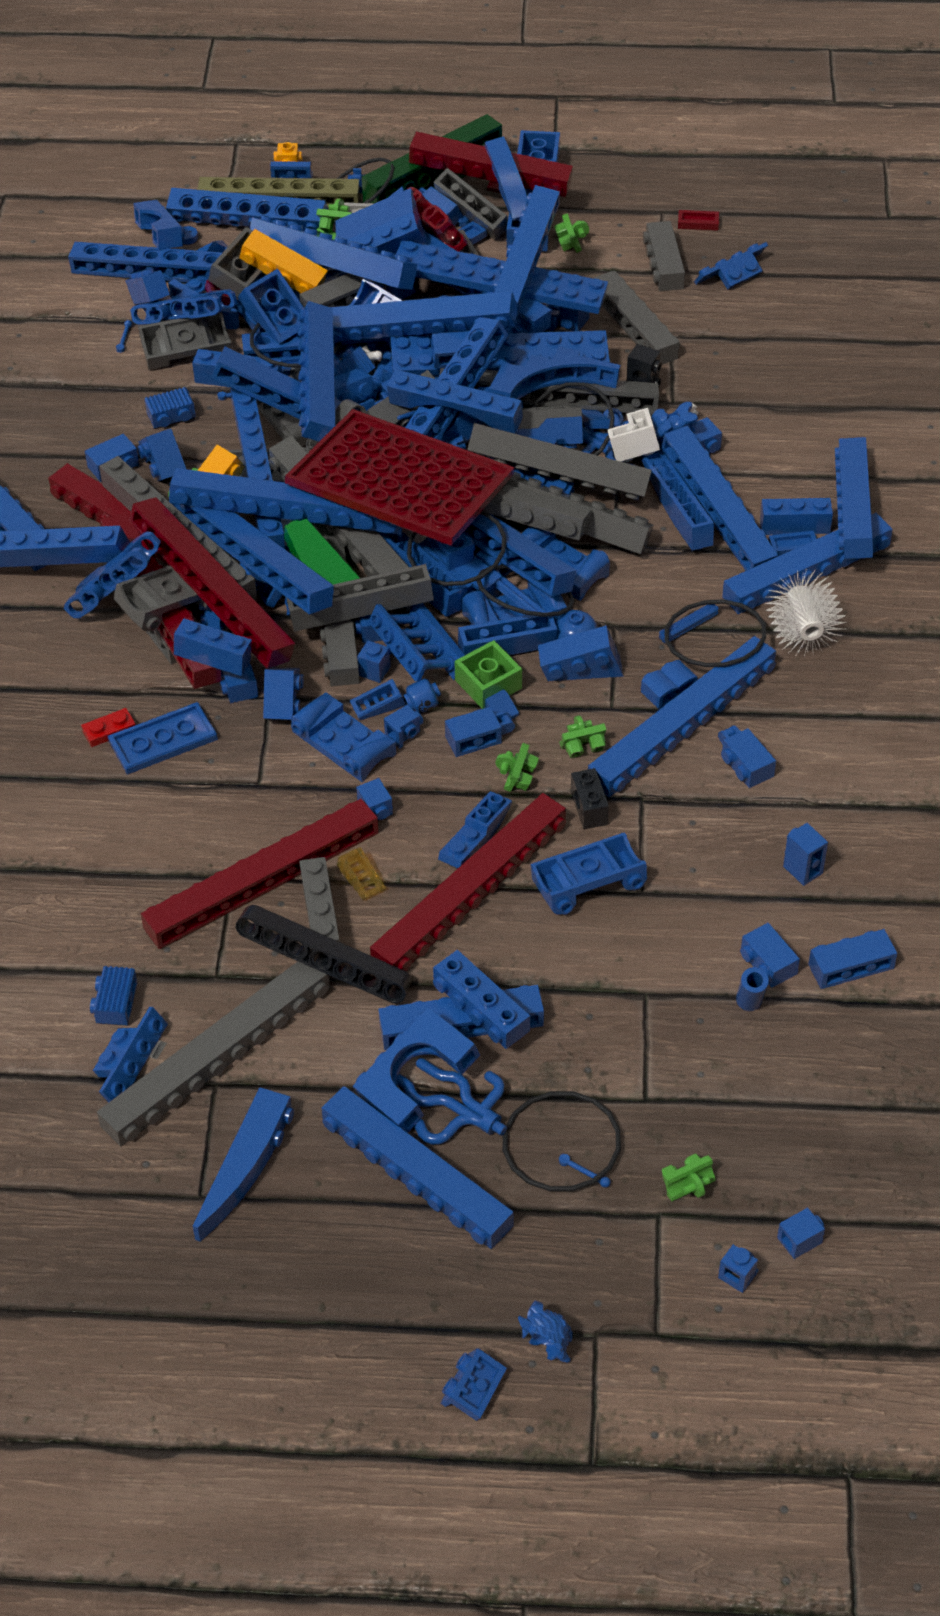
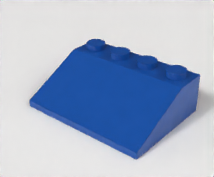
[335,188,426,255]

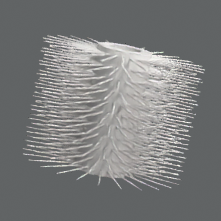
[765,569,846,656]

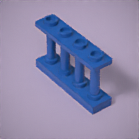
[369,603,465,681]

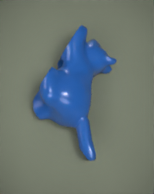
[651,402,698,447]

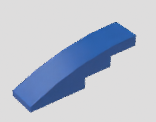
[485,136,527,221]

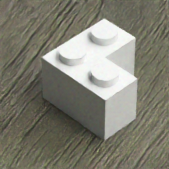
[608,408,660,462]

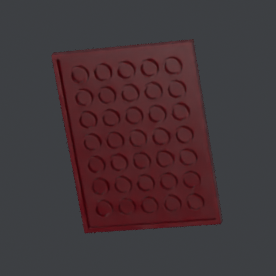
[285,409,515,546]

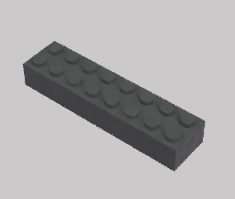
[468,423,651,500]

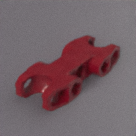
[408,187,467,252]

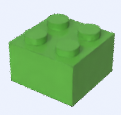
[454,640,522,709]

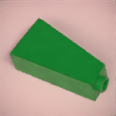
[284,519,360,585]

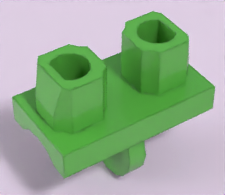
[316,199,352,232]
[554,213,590,253]
[559,715,606,758]
[495,743,539,792]
[662,1153,716,1201]

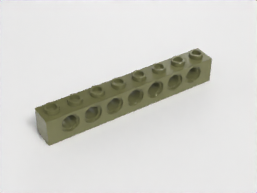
[197,177,360,208]

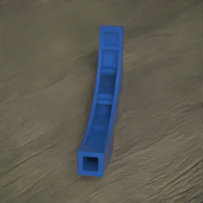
[489,347,621,400]

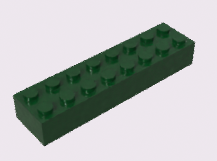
[362,114,502,204]

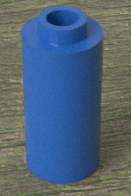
[736,967,769,1011]

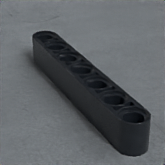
[235,905,412,1003]

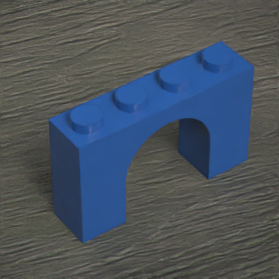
[353,1007,480,1133]

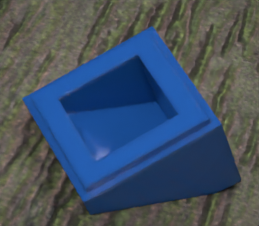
[485,690,519,719]

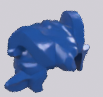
[518,1300,573,1363]

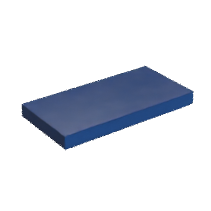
[108,702,218,775]

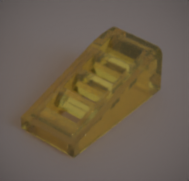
[337,847,386,900]

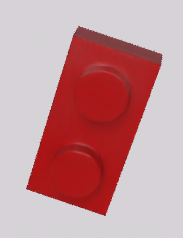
[81,708,136,748]

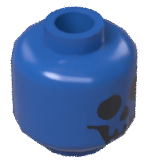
[404,678,441,714]

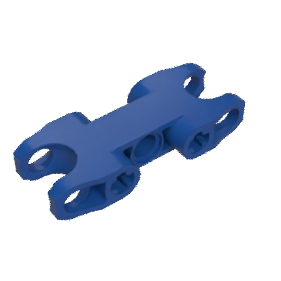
[130,289,237,325]
[64,532,161,618]

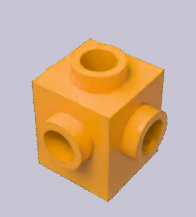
[274,142,302,162]

